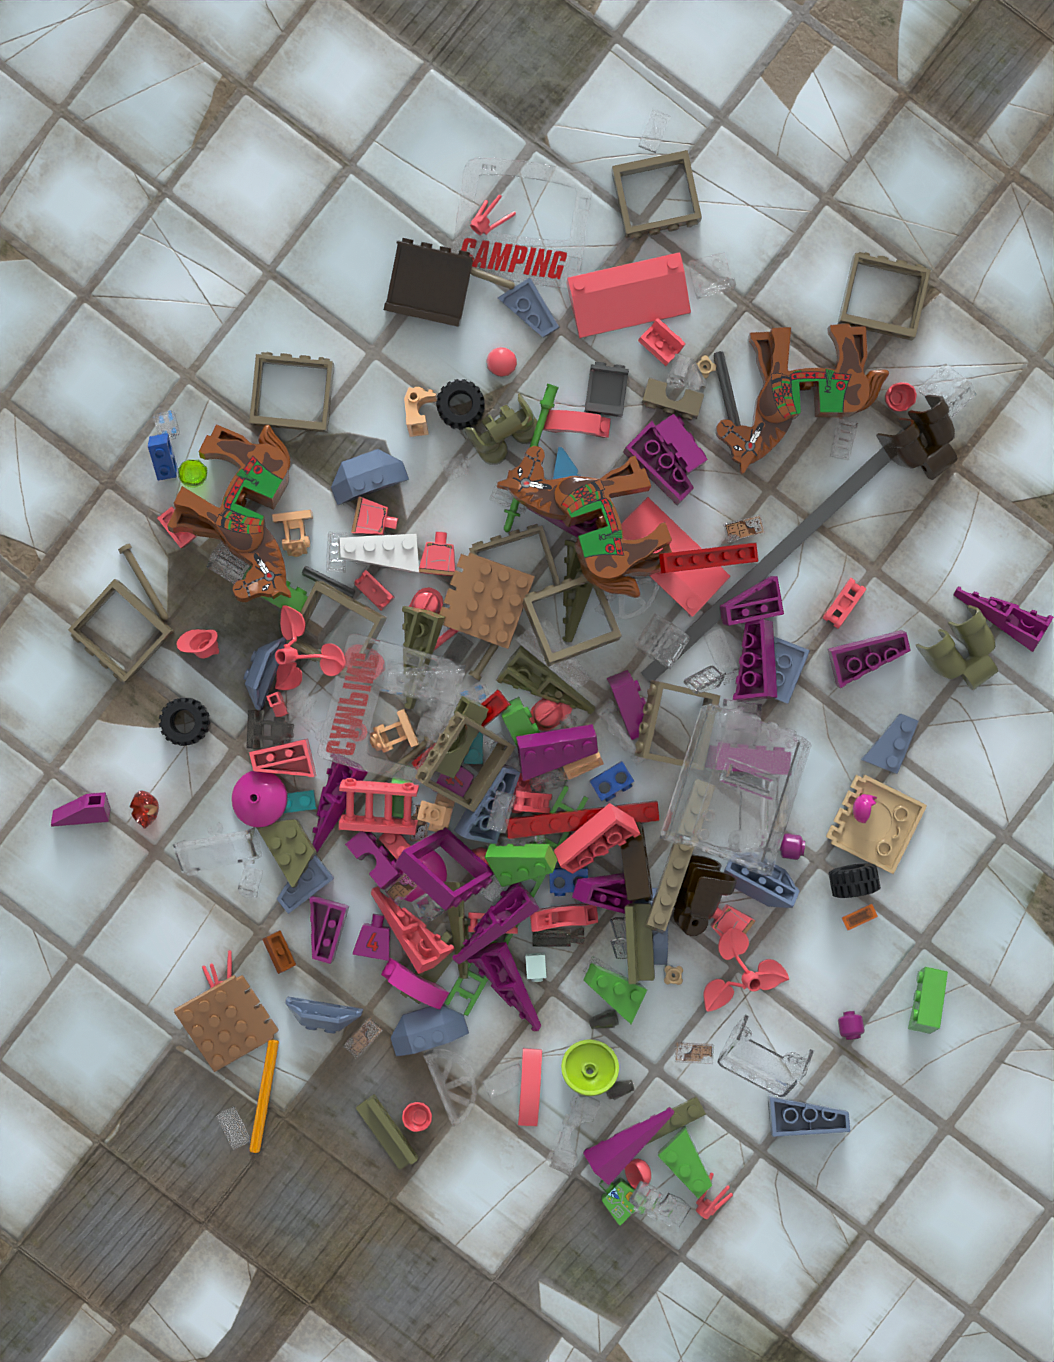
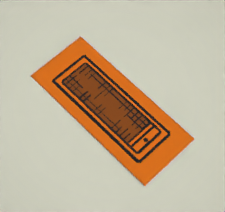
[842,904,878,930]

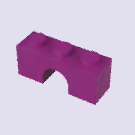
[345,831,402,890]

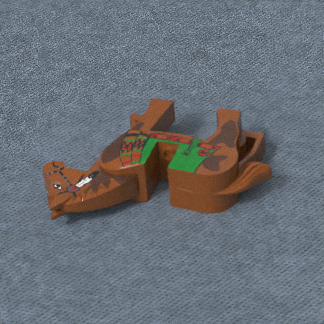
[715,324,889,475]
[167,424,291,602]
[497,446,672,598]

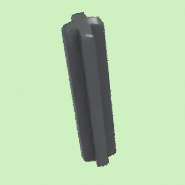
[302,566,355,598]

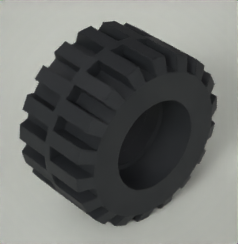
[436,379,485,430]
[159,698,210,746]
[829,863,881,898]

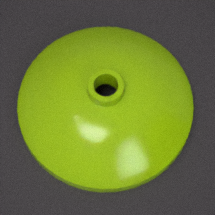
[561,1039,619,1096]

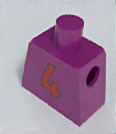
[433,765,474,797]
[353,914,391,961]

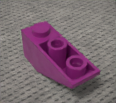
[51,792,110,827]

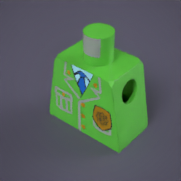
[599,1178,646,1226]

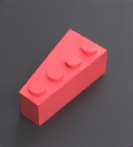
[554,803,640,874]

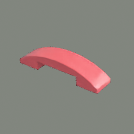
[518,1048,542,1126]

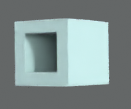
[525,952,546,982]

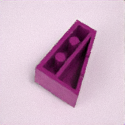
[655,414,708,476]
[720,576,784,626]
[607,670,646,740]
[572,873,633,914]
[309,895,349,964]

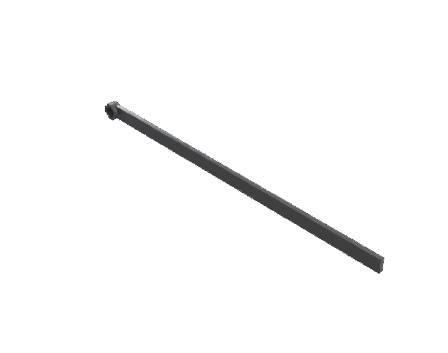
[641,428,922,683]

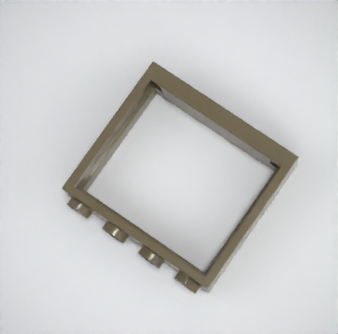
[612,150,702,239]
[837,252,931,341]
[249,352,334,433]
[469,524,562,594]
[522,574,622,666]
[68,579,175,682]
[286,581,387,678]
[635,680,721,771]
[415,711,515,812]

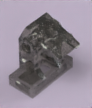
[246,710,294,749]

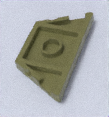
[256,819,316,888]

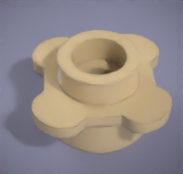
[693,355,716,379]
[664,965,683,985]

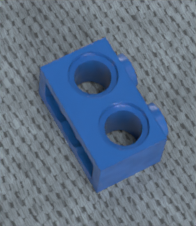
[148,433,178,481]
[589,761,634,802]
[549,867,588,896]

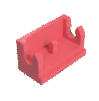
[354,570,395,611]

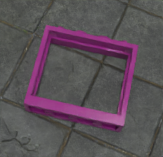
[395,827,494,911]

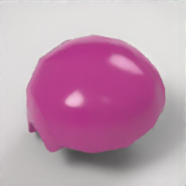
[852,794,877,823]

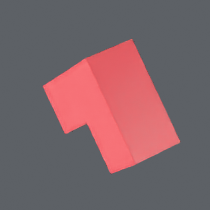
[266,692,289,718]

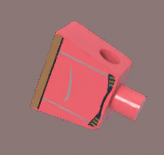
[351,497,398,535]
[419,532,456,576]
[711,904,755,937]

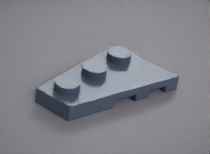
[498,278,560,338]
[774,636,810,704]
[861,714,919,774]
[277,854,334,914]

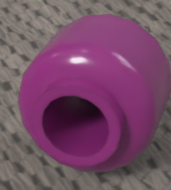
[777,833,806,860]
[838,1011,865,1040]

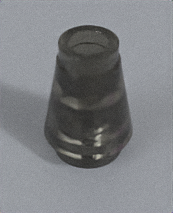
[589,1009,619,1029]
[606,1080,634,1100]

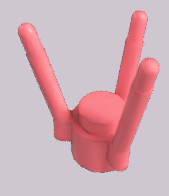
[470,195,516,235]
[202,950,232,988]
[696,1173,733,1220]

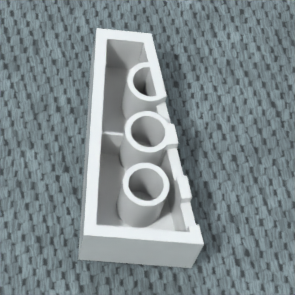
[337,534,419,574]

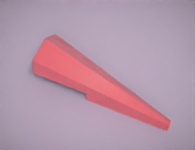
[371,886,455,974]

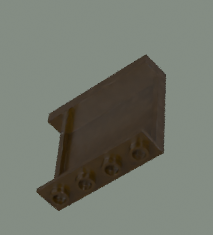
[383,238,474,327]

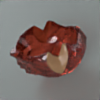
[130,791,159,829]

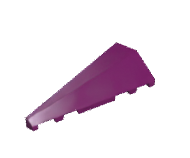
[953,586,1054,652]
[312,753,368,853]
[452,882,539,964]
[467,942,541,1031]
[583,1107,674,1185]

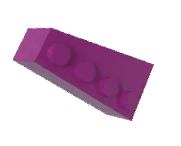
[623,421,694,506]
[733,619,777,702]
[516,724,598,781]

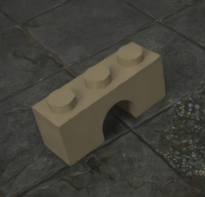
[642,378,704,420]

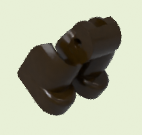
[876,394,957,480]
[673,854,737,936]

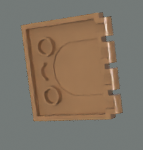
[439,553,535,649]
[174,975,279,1072]

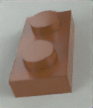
[262,930,296,974]

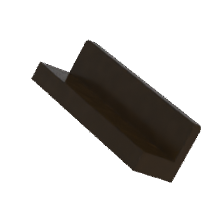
[620,822,653,902]

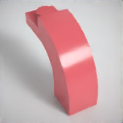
[543,410,611,438]
[530,904,598,932]

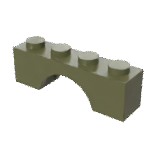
[436,696,489,778]

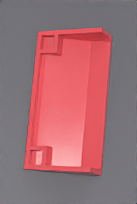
[566,252,691,338]
[621,497,730,618]

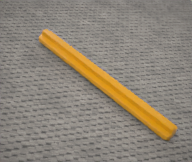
[249,1039,279,1153]

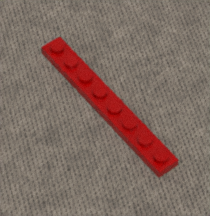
[506,801,659,839]

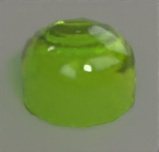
[178,459,208,488]

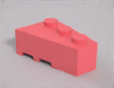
[249,738,317,777]

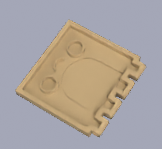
[826,775,927,874]

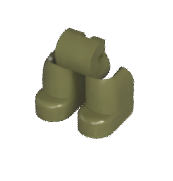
[464,393,538,465]
[915,605,998,690]

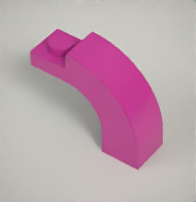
[381,958,449,1009]

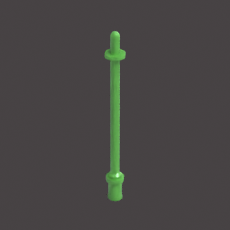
[504,383,559,532]

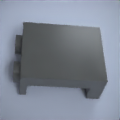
[584,362,629,417]

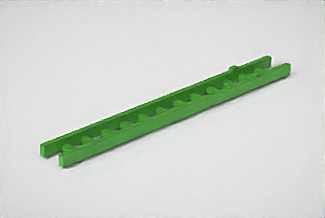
[444,785,589,1016]

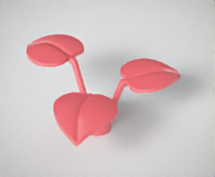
[275,605,345,690]
[703,928,789,1012]

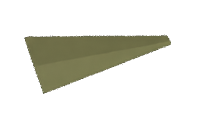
[562,540,593,642]
[402,606,445,709]
[496,645,595,714]
[444,881,469,979]

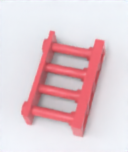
[339,778,419,835]

